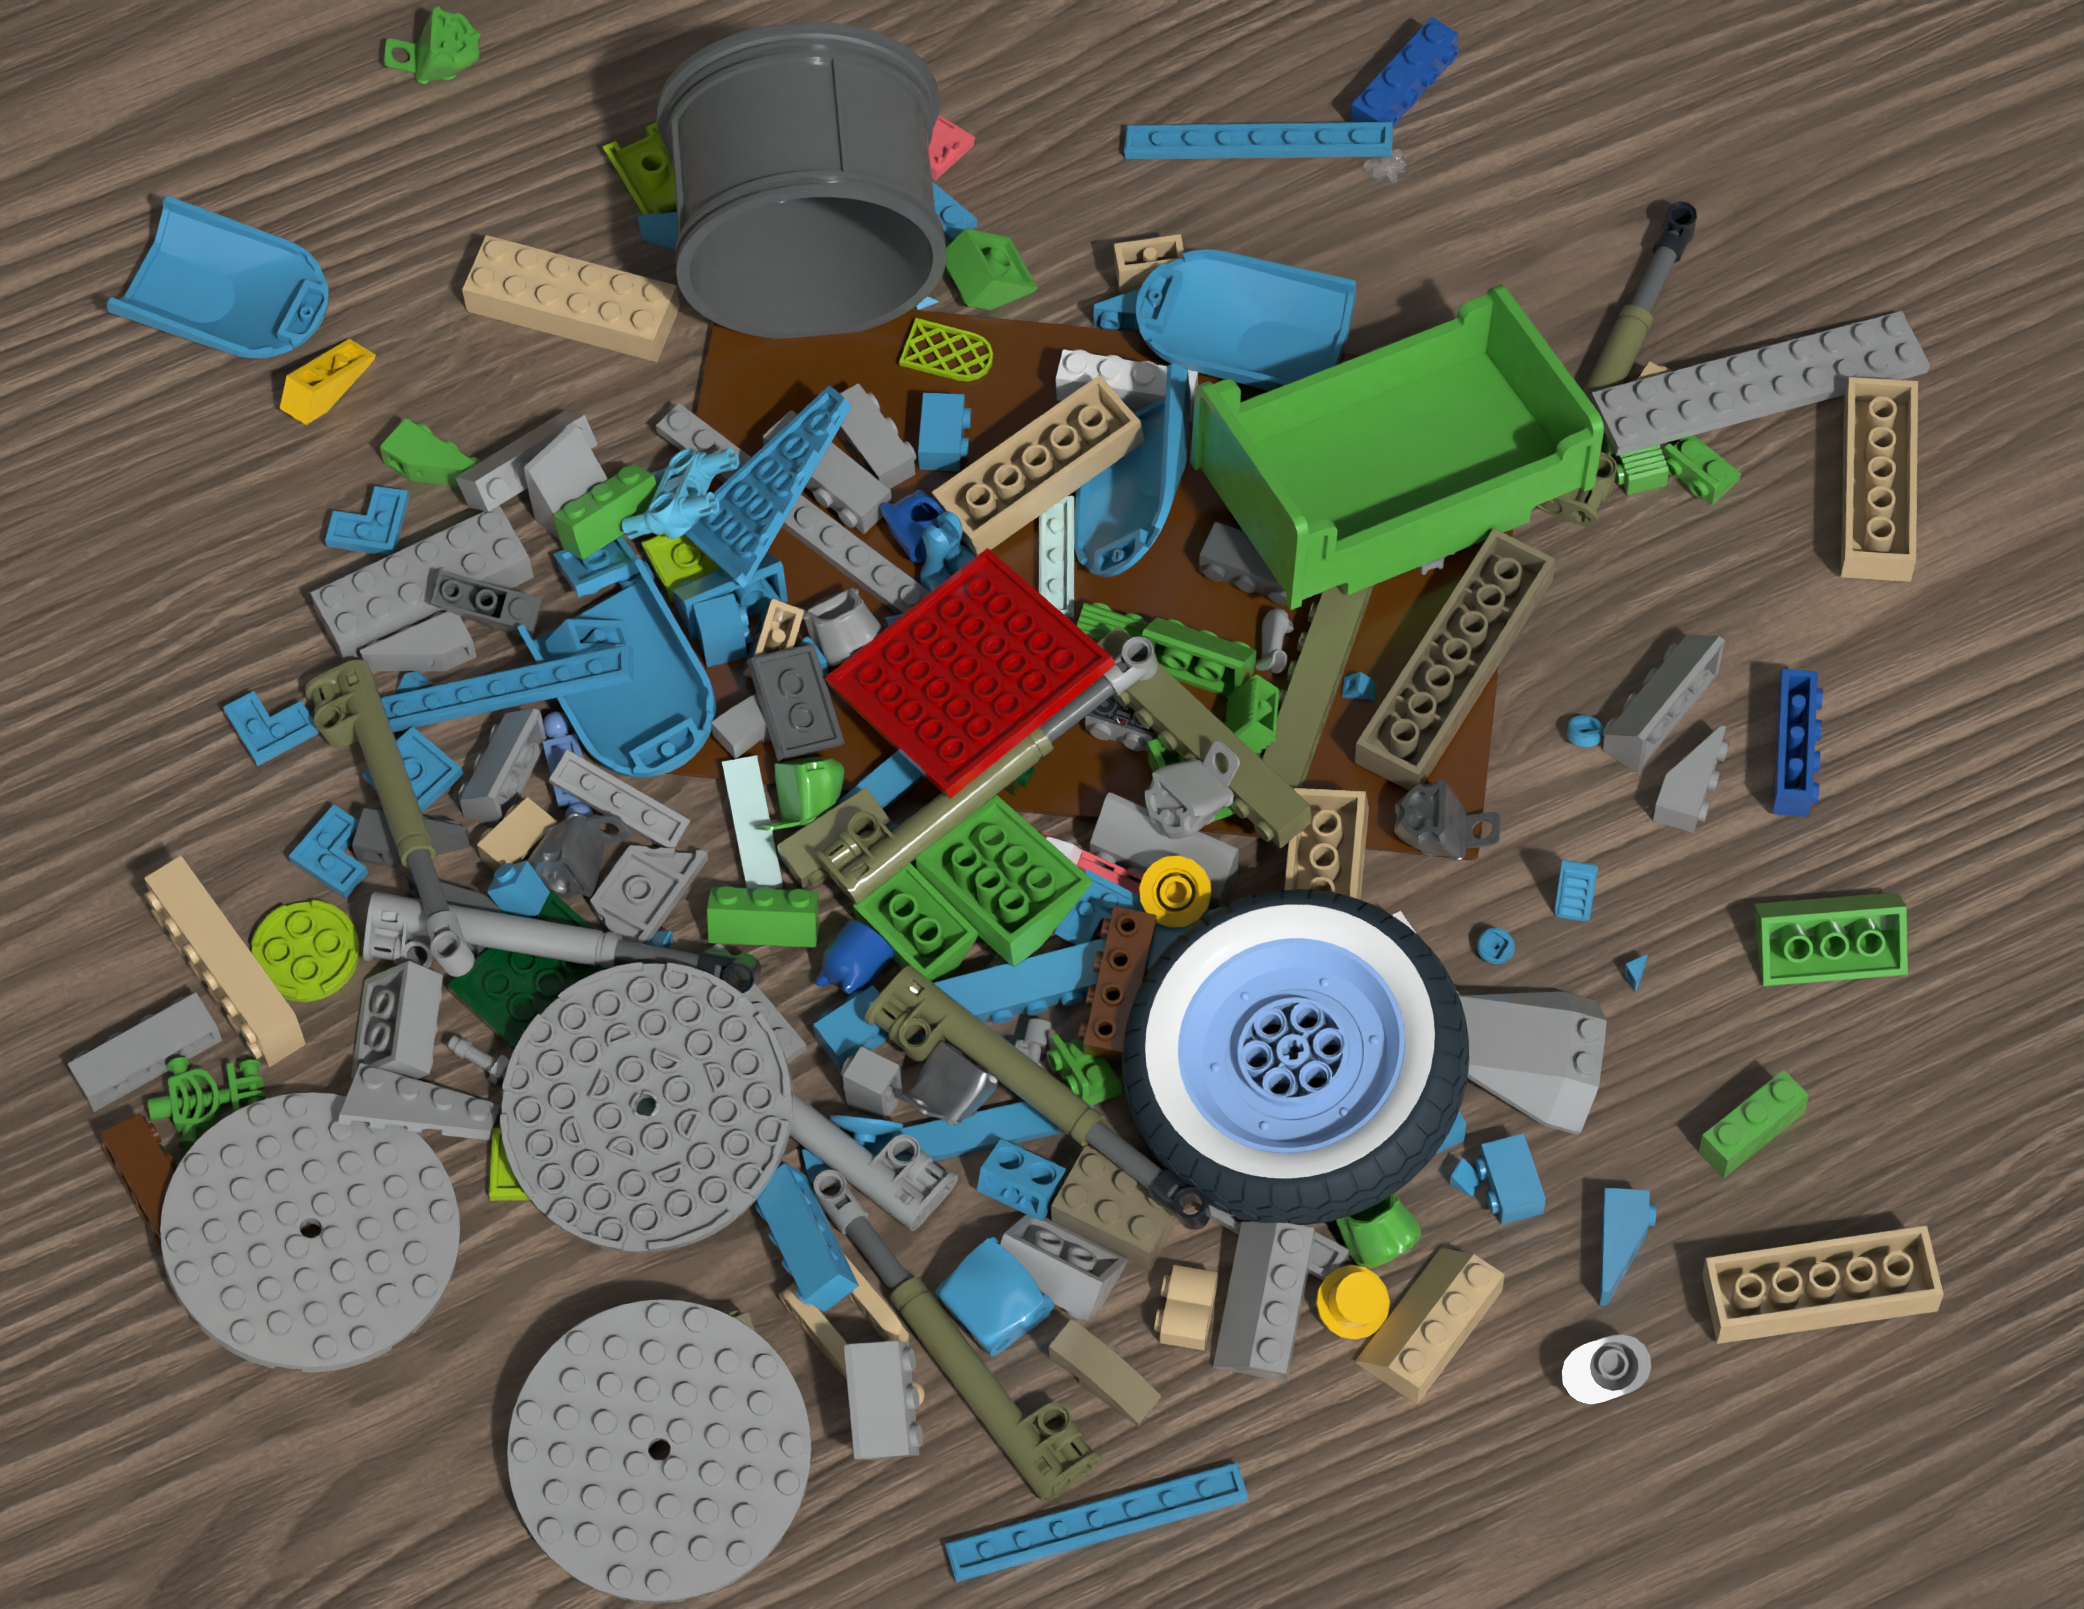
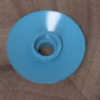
[830,1115,903,1143]

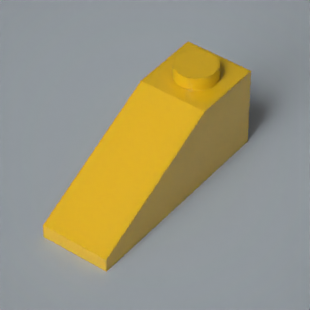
[280,339,376,425]

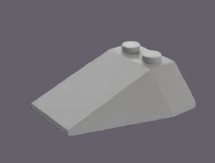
[1459,992,1607,1135]

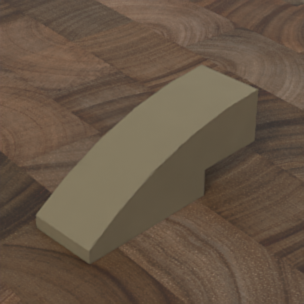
[1049,1318,1162,1427]

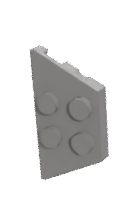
[590,845,708,945]

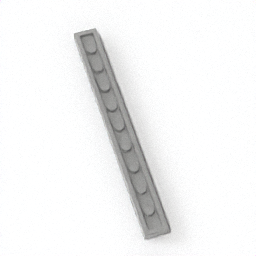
[656,403,931,615]

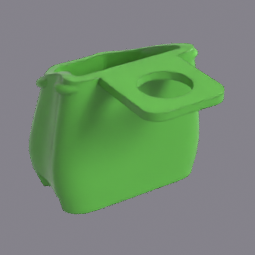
[384,6,481,84]
[755,757,844,831]
[1336,1194,1421,1269]

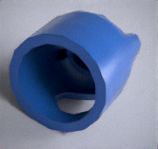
[880,490,945,563]
[816,920,894,994]

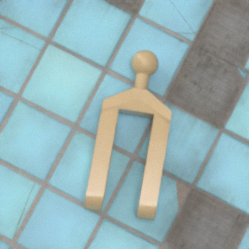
[779,1253,925,1406]

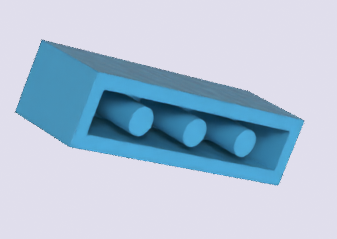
[755,1163,859,1312]

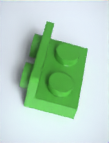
[1662,435,1741,505]
[1047,1034,1122,1106]

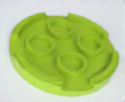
[251,900,360,1002]

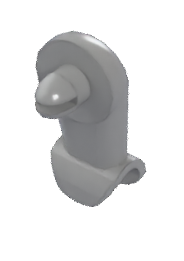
[1255,608,1294,674]

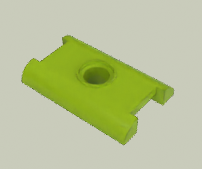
[603,122,677,215]

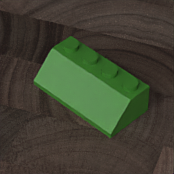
[1754,892,1908,986]

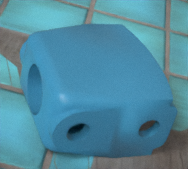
[935,1237,1055,1357]

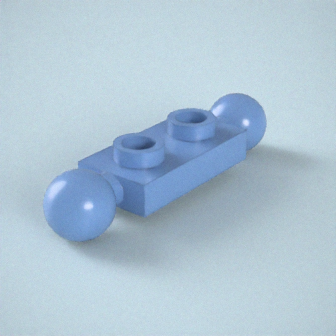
[542,712,593,820]

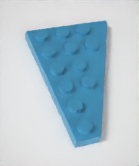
[684,385,852,588]

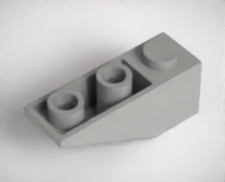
[359,611,477,671]
[1653,725,1730,833]

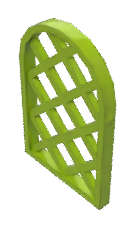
[899,318,993,382]

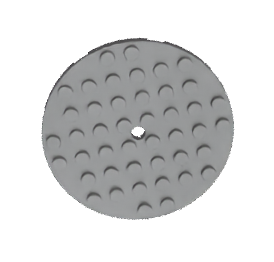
[500,962,793,1253]
[160,1092,460,1373]
[507,1300,812,1603]

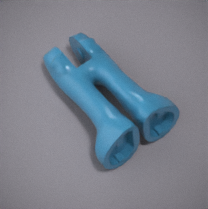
[920,511,976,592]

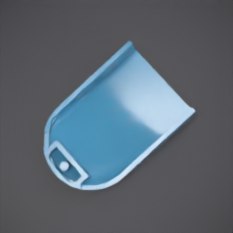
[517,559,716,778]

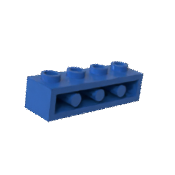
[1351,17,1459,128]
[1772,669,1823,817]

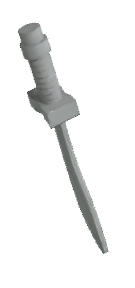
[448,1036,510,1086]

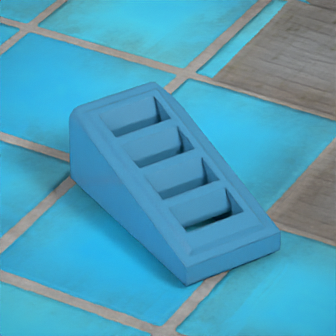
[1554,860,1598,922]

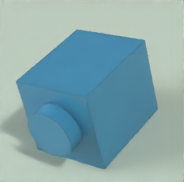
[487,860,550,918]

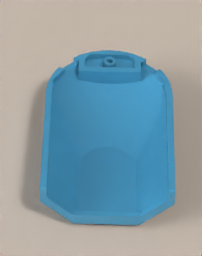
[106,195,329,358]
[1136,249,1357,391]
[1074,363,1191,577]

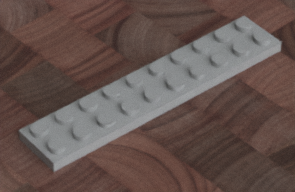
[1590,311,1930,456]

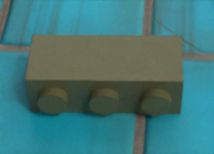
[777,787,891,889]

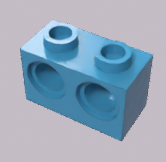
[977,1139,1066,1221]

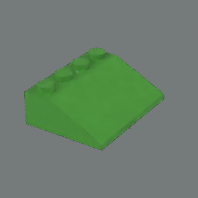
[915,795,1093,967]

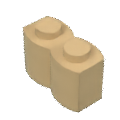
[1154,1265,1218,1351]

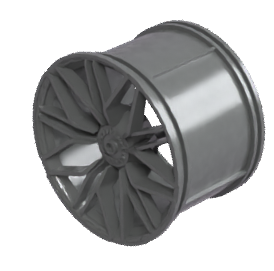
[656,22,946,339]

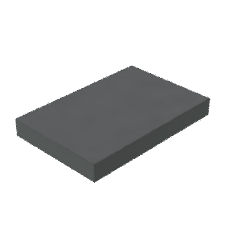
[747,643,845,762]

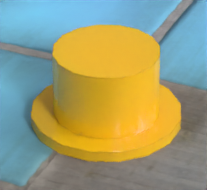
[1139,856,1212,928]
[1316,1265,1390,1340]

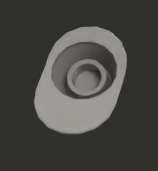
[1562,1334,1651,1404]

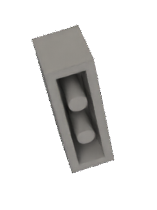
[836,383,917,489]

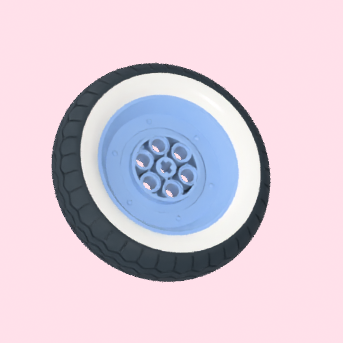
[1122,889,1470,1225]

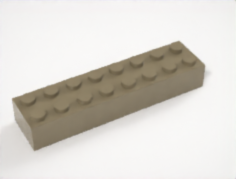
[1355,528,1556,791]

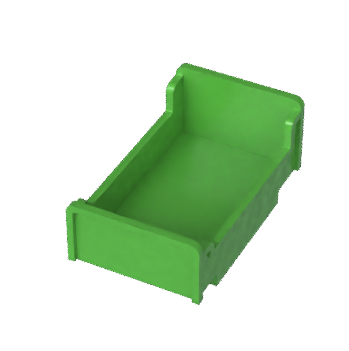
[1190,284,1604,610]

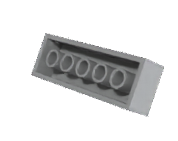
[310,505,534,663]

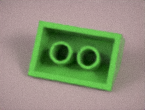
[1142,617,1256,697]
[853,863,979,983]

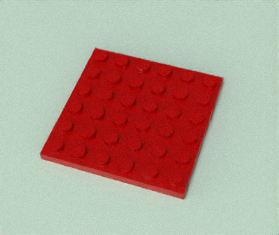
[825,547,1116,799]

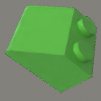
[946,228,1038,310]

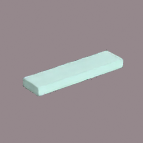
[1039,496,1074,623]
[722,755,784,890]

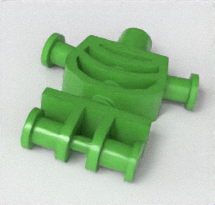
[148,1057,266,1150]

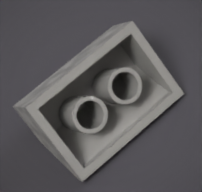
[458,708,547,828]
[351,961,443,1080]
[1000,1214,1128,1321]
[844,1341,923,1460]

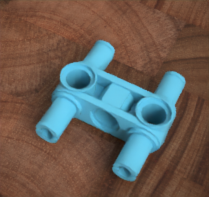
[622,448,739,539]

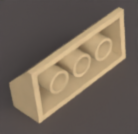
[1356,1248,1505,1404]

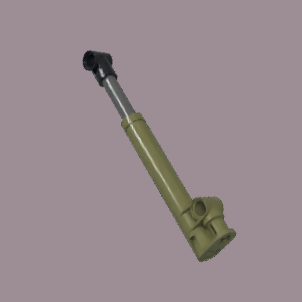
[1537,201,1697,527]
[865,965,1211,1230]

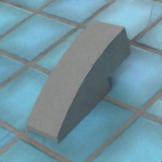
[711,693,771,759]

